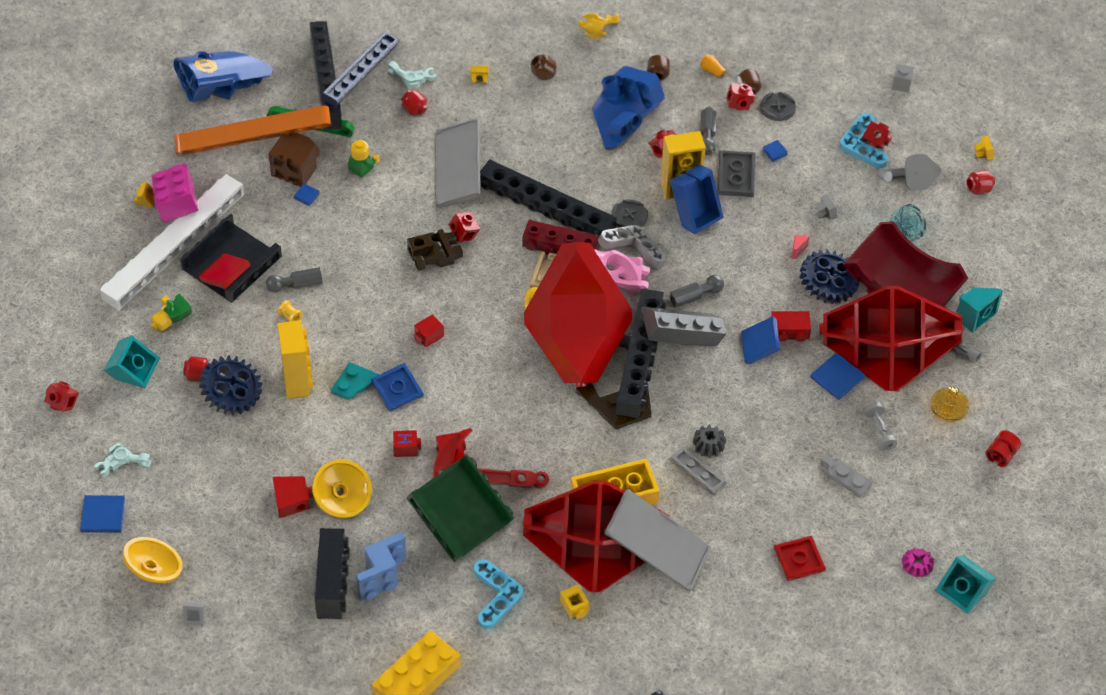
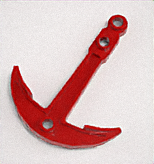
[432,428,549,488]

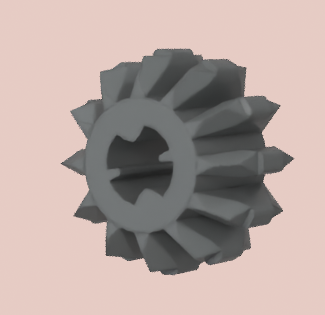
[693,424,726,458]

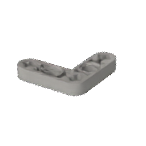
[598,225,666,268]

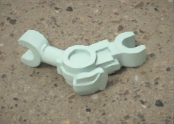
[387,61,437,90]
[94,443,152,477]

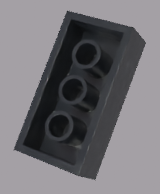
[315,528,350,619]

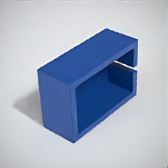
[670,164,724,234]

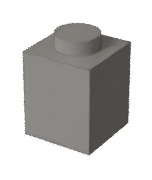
[891,64,914,93]

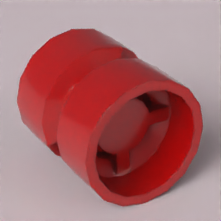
[985,430,1021,467]

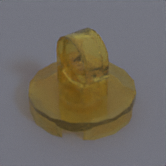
[930,386,969,423]

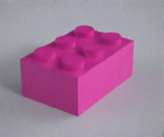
[151,163,199,223]

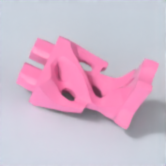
[594,249,650,296]

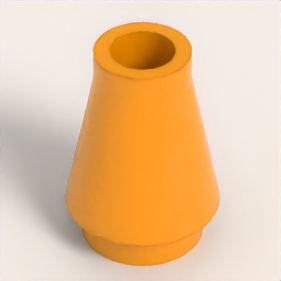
[699,54,726,78]

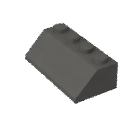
[641,307,726,346]

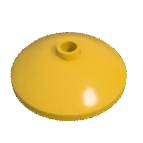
[312,459,372,519]
[122,537,183,584]

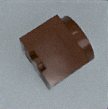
[268,133,319,187]

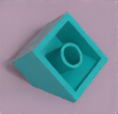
[956,287,1003,333]
[104,335,160,388]
[935,555,997,614]

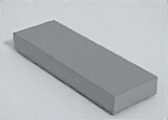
[670,446,727,495]

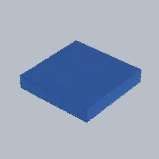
[741,316,780,364]
[810,353,865,400]
[371,363,424,412]
[80,495,125,533]

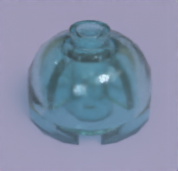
[890,204,926,241]

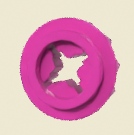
[902,547,934,577]

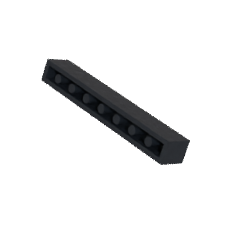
[309,21,342,130]

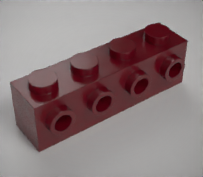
[522,220,600,255]

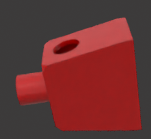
[272,476,314,518]

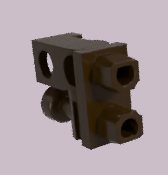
[407,229,463,271]

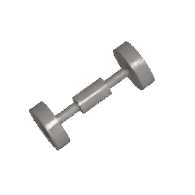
[865,402,897,451]

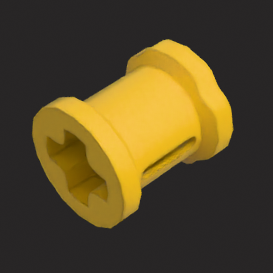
[277,300,303,321]

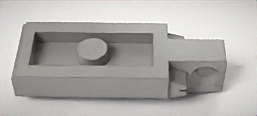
[820,454,872,498]

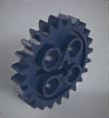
[799,249,860,304]
[199,355,263,416]

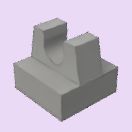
[815,194,837,219]
[183,602,205,625]

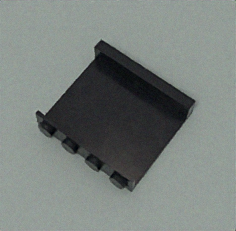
[180,213,282,303]

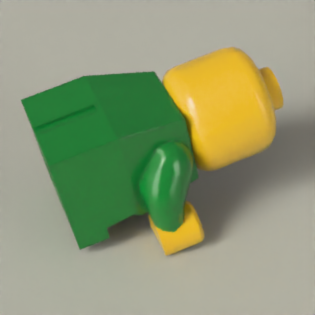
[348,140,380,178]
[151,293,192,332]

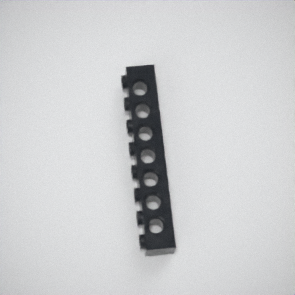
[480,159,617,236]
[616,289,667,418]

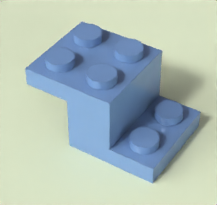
[356,532,406,601]

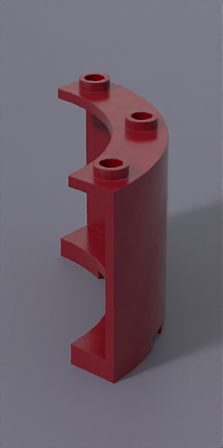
[844,221,968,307]

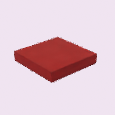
[199,253,251,289]
[774,536,826,581]

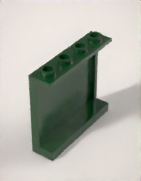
[406,454,514,562]

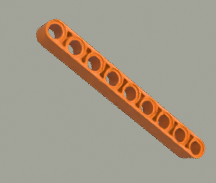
[174,106,331,155]

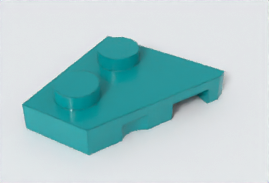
[331,362,380,400]

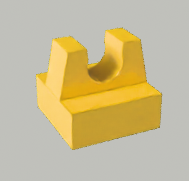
[470,65,488,83]
[974,135,994,160]
[133,182,155,208]

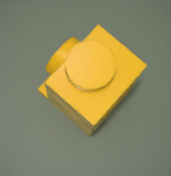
[560,584,589,619]

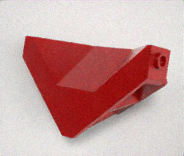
[524,242,632,387]
[819,286,963,391]
[523,480,670,593]

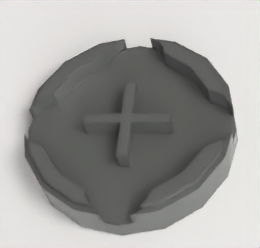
[760,92,796,121]
[612,199,648,228]

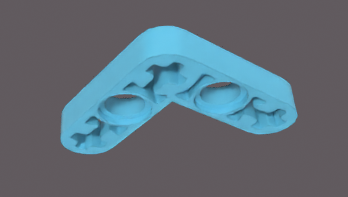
[840,113,888,168]
[474,559,523,629]

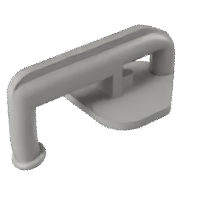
[877,154,942,191]

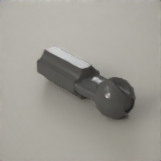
[700,107,716,156]
[266,267,323,292]
[669,275,724,308]

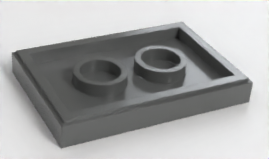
[718,150,756,197]

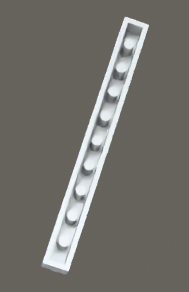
[100,174,244,311]

